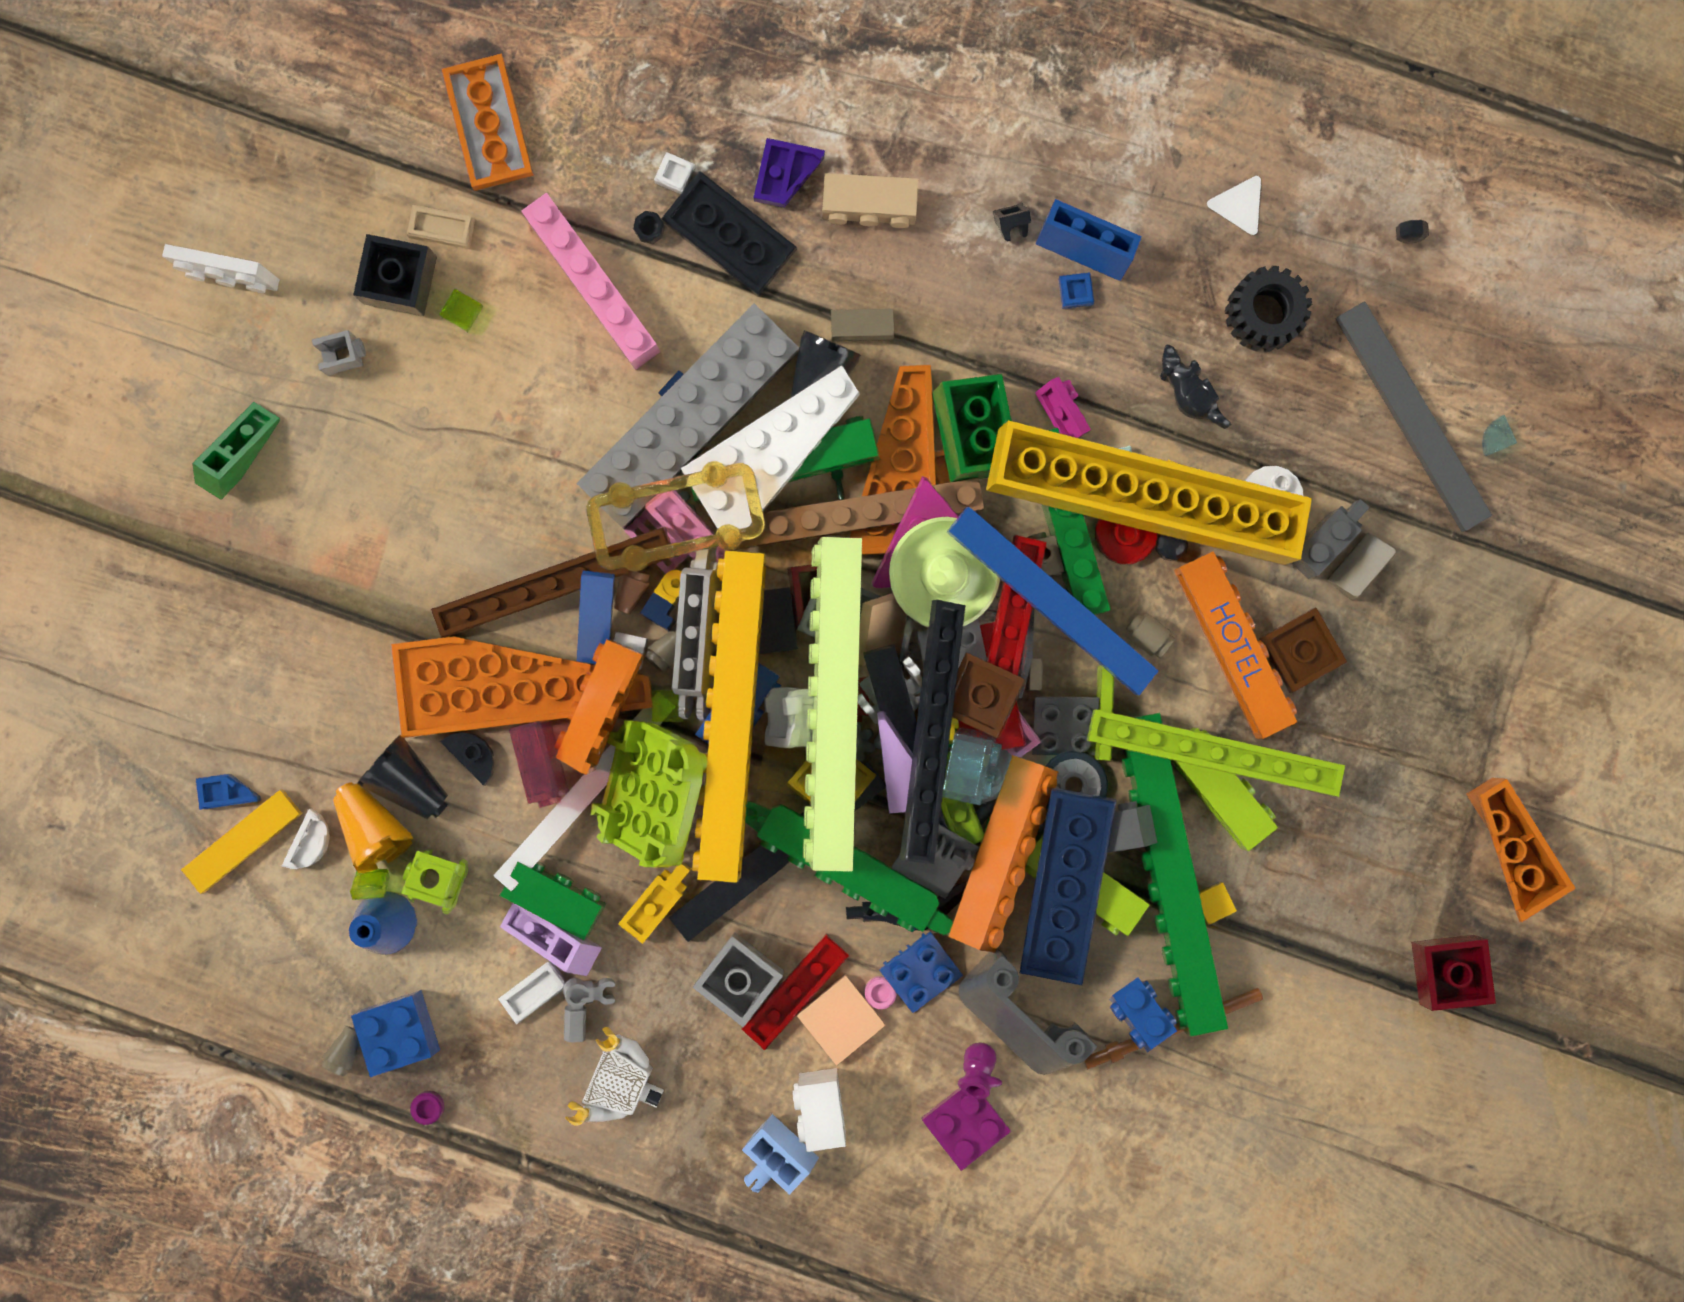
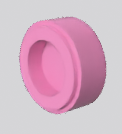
[865,976,896,1009]

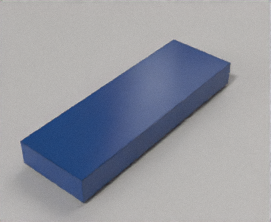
[577,571,615,664]

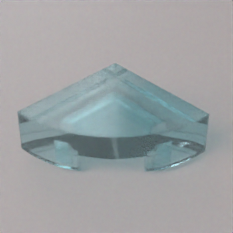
[1482,415,1517,457]

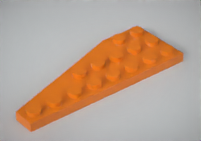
[391,637,654,738]

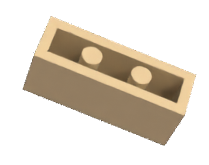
[822,173,918,228]

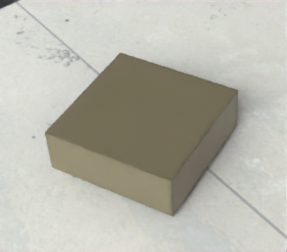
[1026,658,1043,691]

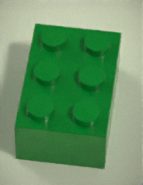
[932,374,1012,482]

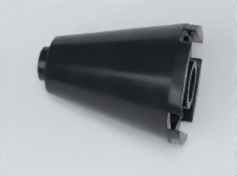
[790,330,861,398]
[357,734,448,819]

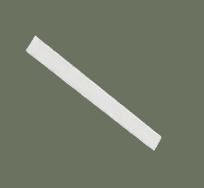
[493,691,676,891]

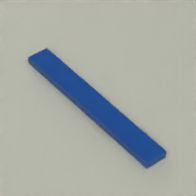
[947,507,1159,696]

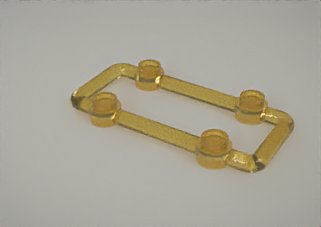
[586,461,765,571]

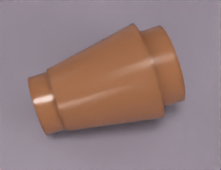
[614,569,650,614]

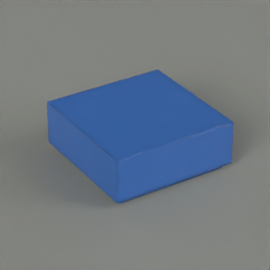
[1058,272,1094,309]

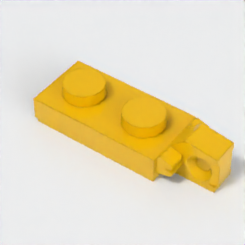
[618,862,692,944]

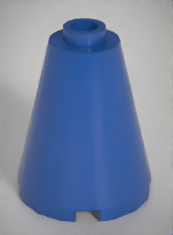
[349,891,417,955]

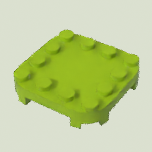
[591,720,707,868]

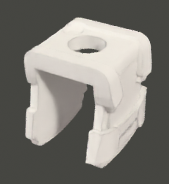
[764,687,814,748]

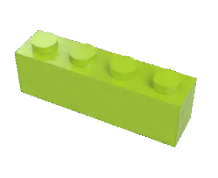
[1170,728,1278,851]
[1024,830,1149,936]

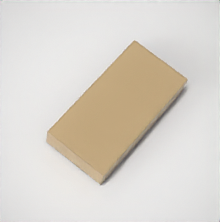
[406,205,475,249]

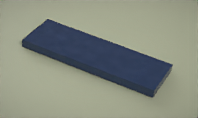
[1019,788,1116,985]

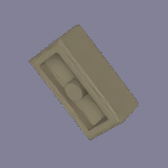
[831,309,894,342]
[1327,533,1397,600]

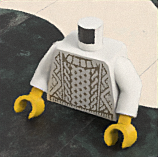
[565,1027,664,1126]

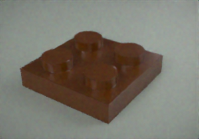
[1259,607,1347,693]
[952,652,1026,738]

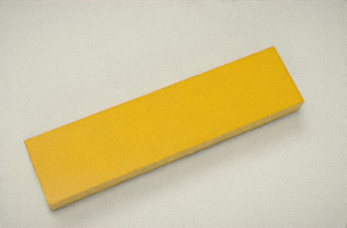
[181,789,303,894]

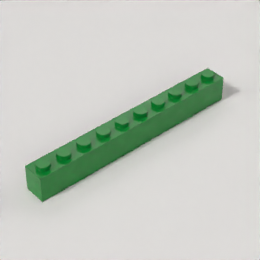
[1122,713,1228,1037]

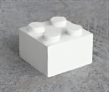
[793,1068,846,1152]

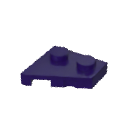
[753,138,825,208]

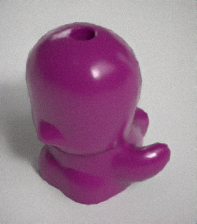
[957,1042,1002,1099]

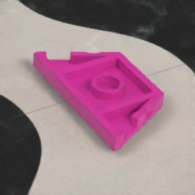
[872,476,959,588]

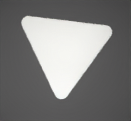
[1207,176,1261,235]

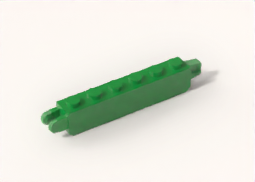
[745,801,953,936]

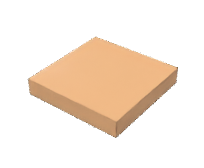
[859,593,906,666]
[797,974,886,1066]

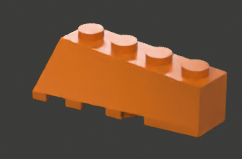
[554,639,645,775]
[1466,778,1576,922]

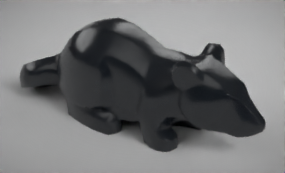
[1160,345,1232,429]

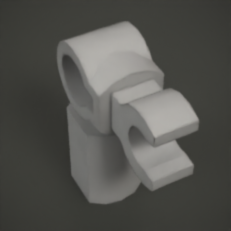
[563,978,615,1042]

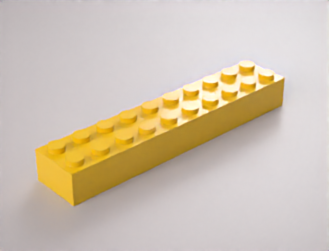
[986,420,1312,565]
[692,551,767,883]

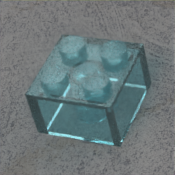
[942,727,1002,805]

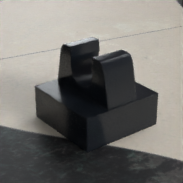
[993,203,1031,242]

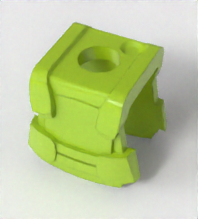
[401,849,468,914]

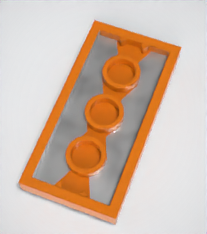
[442,53,534,191]

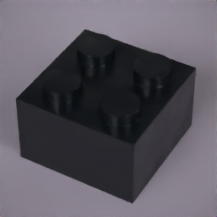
[353,234,437,317]

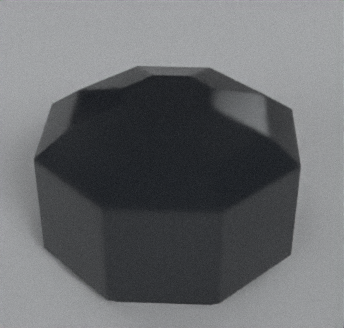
[633,211,665,244]
[1396,220,1429,244]
[1156,535,1188,561]

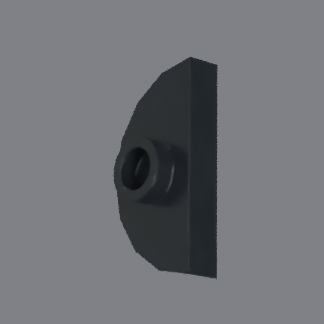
[440,732,494,786]

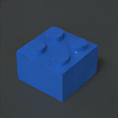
[351,990,440,1077]

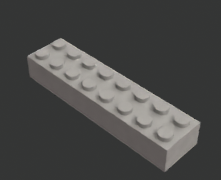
[576,303,799,530]

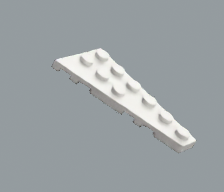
[681,366,860,550]

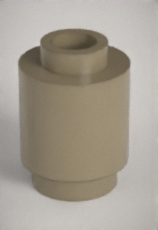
[1126,613,1175,658]

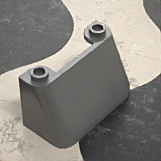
[958,948,1097,1075]

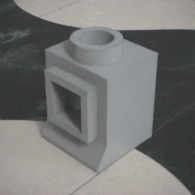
[312,330,366,376]

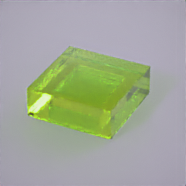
[439,288,483,333]
[652,690,684,722]
[350,869,390,900]

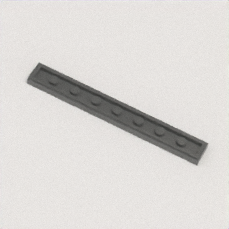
[1336,301,1492,532]

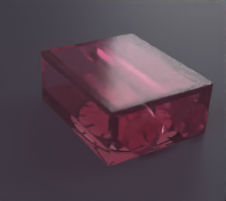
[509,721,569,808]

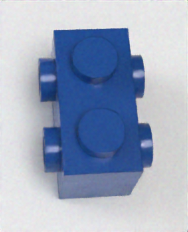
[1109,977,1177,1053]

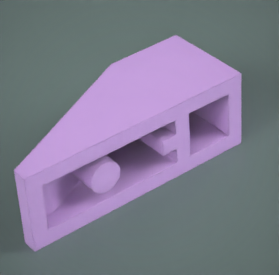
[877,711,913,814]
[500,903,602,976]

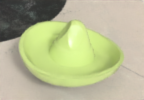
[889,517,1000,627]

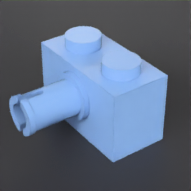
[742,1114,819,1195]

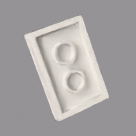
[162,244,280,293]

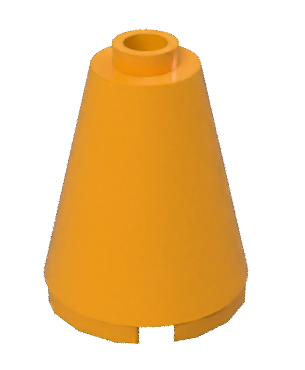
[333,782,413,873]

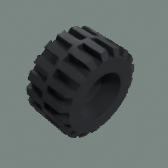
[1225,266,1312,352]

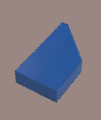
[196,774,261,810]

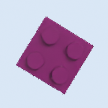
[921,1088,1011,1171]

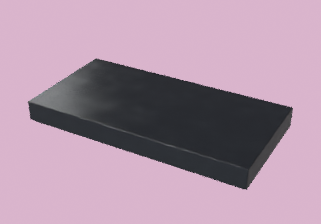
[661,171,797,297]

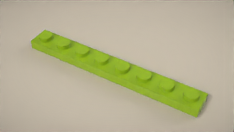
[1087,709,1345,797]

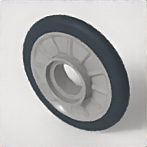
[1045,751,1108,808]

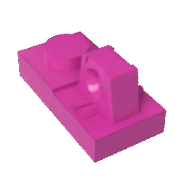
[1035,376,1091,438]

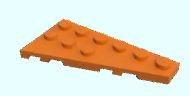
[850,365,936,556]

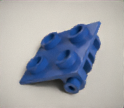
[879,931,963,1013]

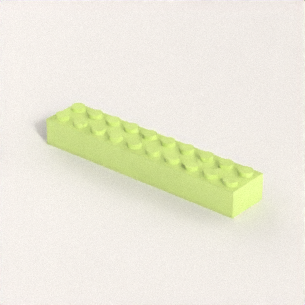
[803,537,862,871]

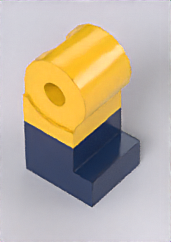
[640,570,682,632]

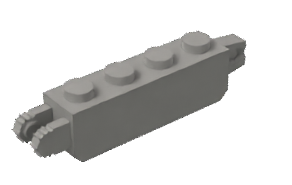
[672,544,722,721]

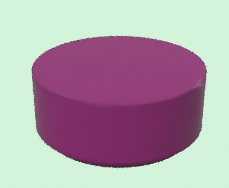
[410,1091,444,1125]

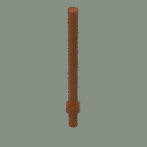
[1084,988,1263,1070]

